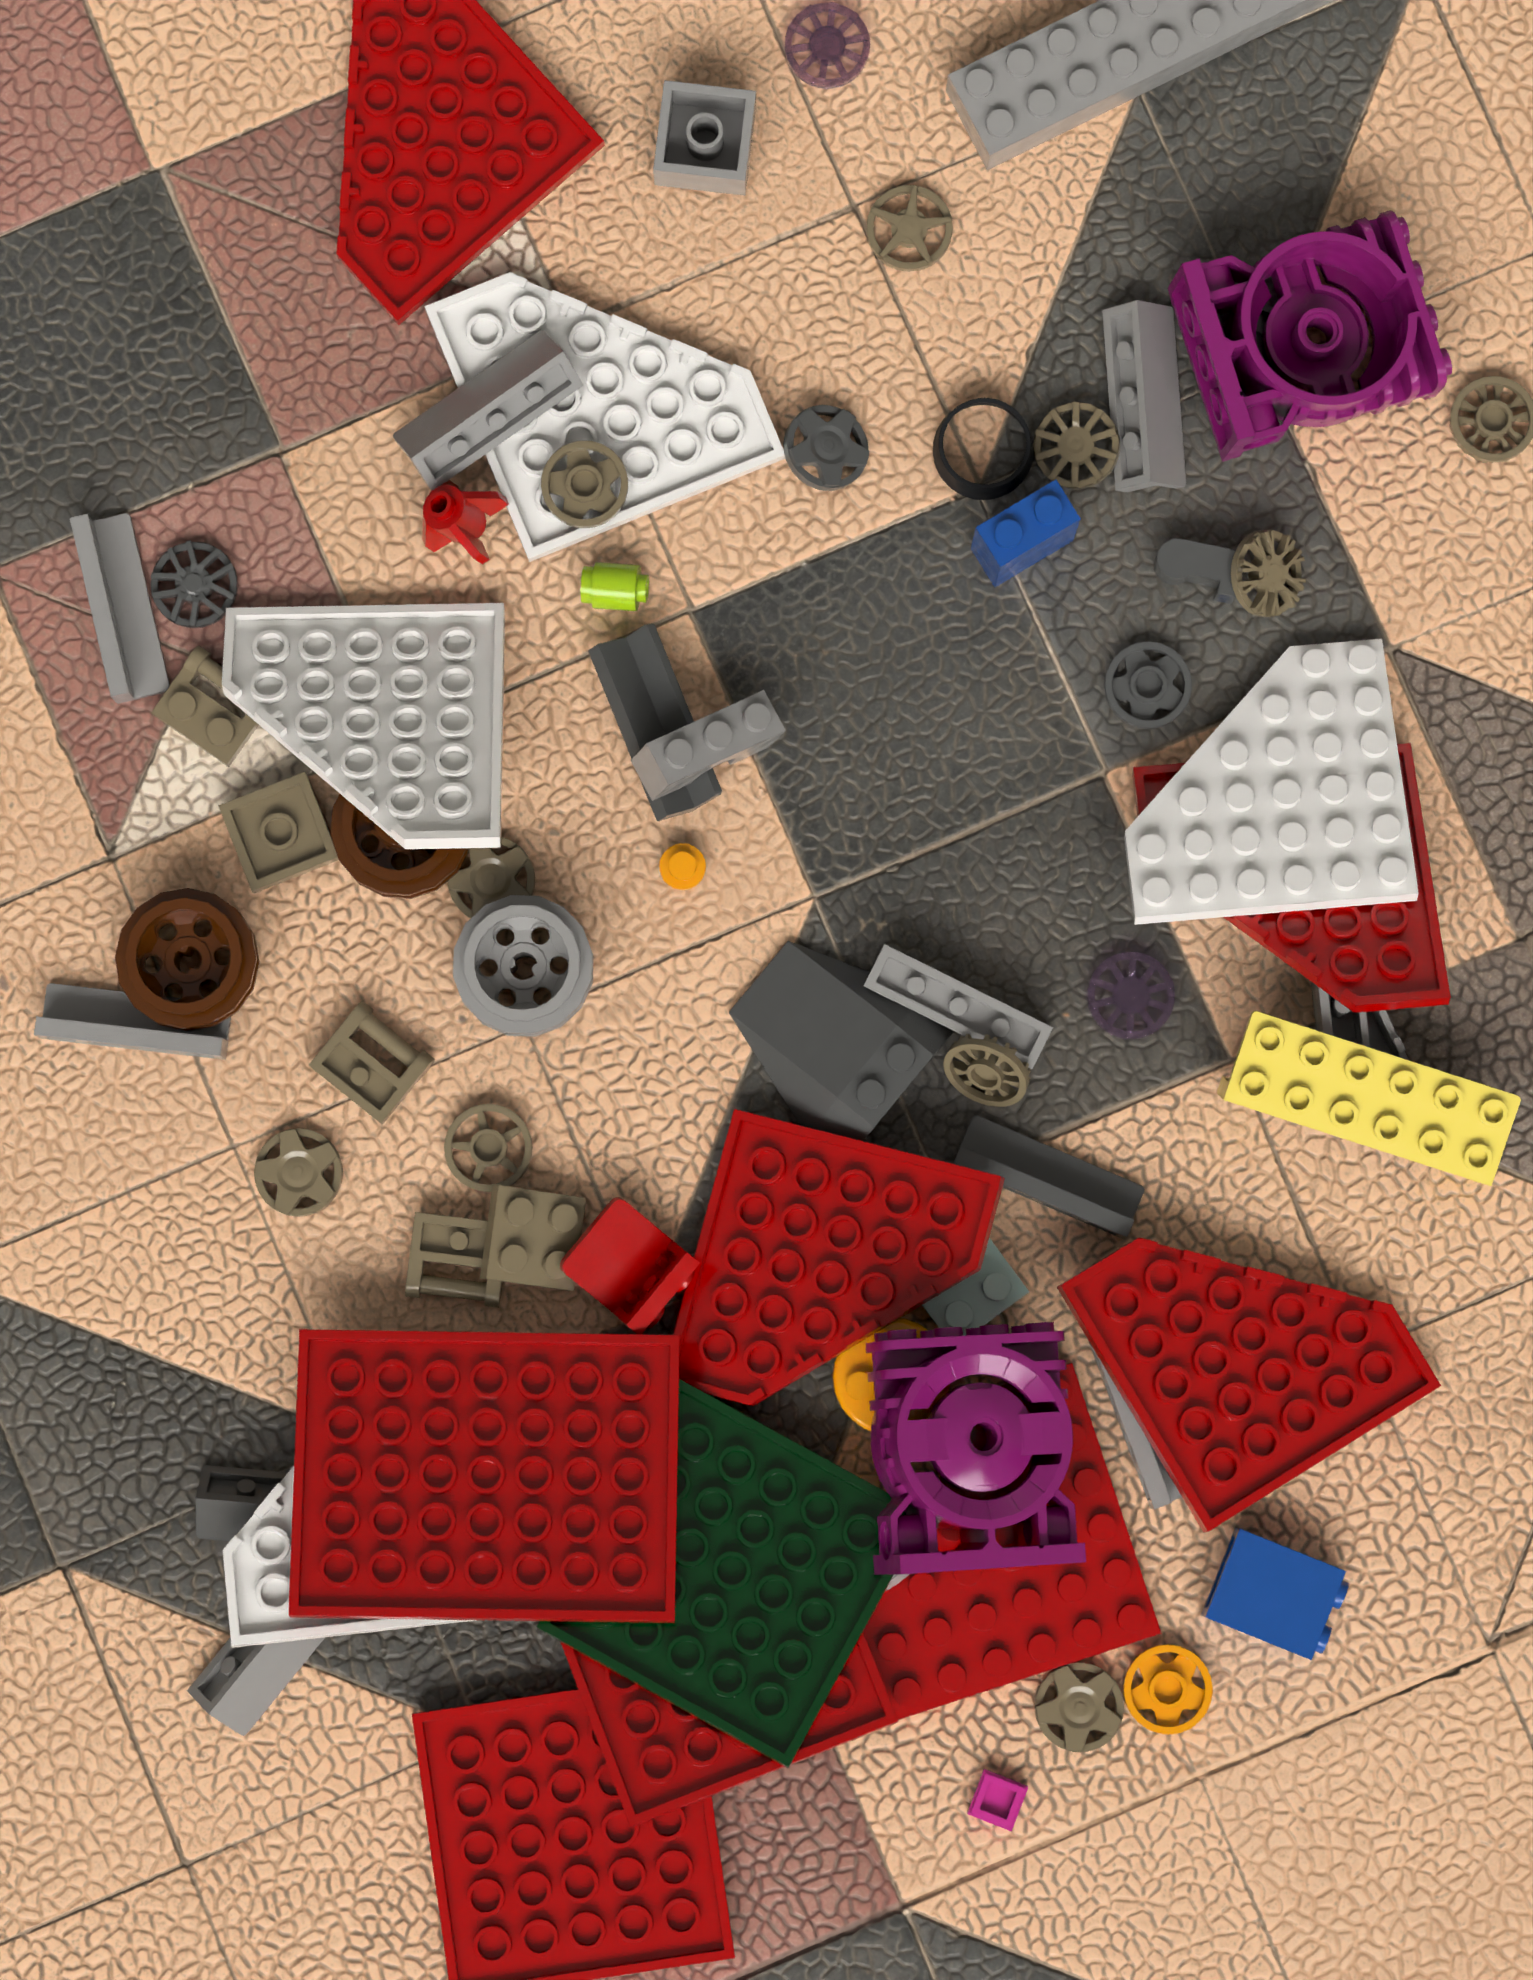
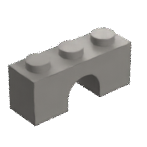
[631,690,786,801]

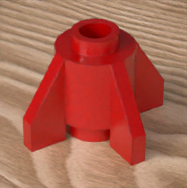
[422,480,509,564]

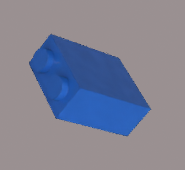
[971,479,1081,588]
[1201,1527,1349,1660]

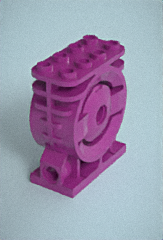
[1167,210,1452,462]
[865,1322,1086,1575]

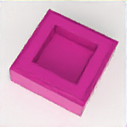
[967,1768,1028,1832]

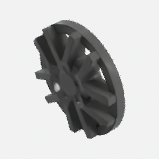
[151,540,238,628]

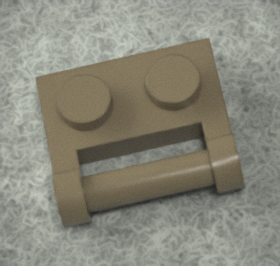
[151,645,259,767]
[309,1001,435,1125]
[405,1212,502,1308]

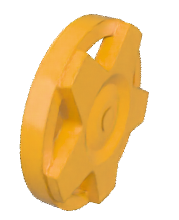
[1123,1644,1213,1734]

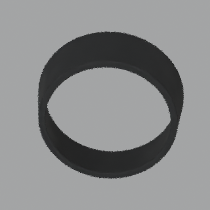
[933,398,1034,500]

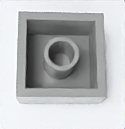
[653,80,756,196]

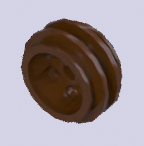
[331,794,470,899]
[115,888,260,1032]

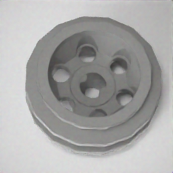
[453,895,594,1037]

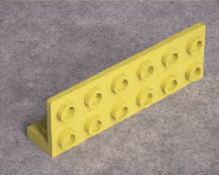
[1217,1010,1521,1186]

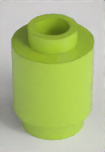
[580,562,649,611]

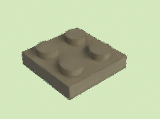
[218,772,339,893]
[480,1185,586,1291]

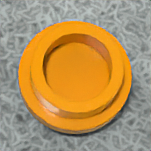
[659,843,706,890]

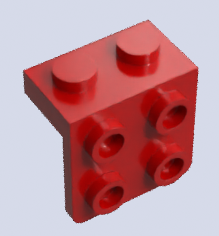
[560,1197,700,1334]

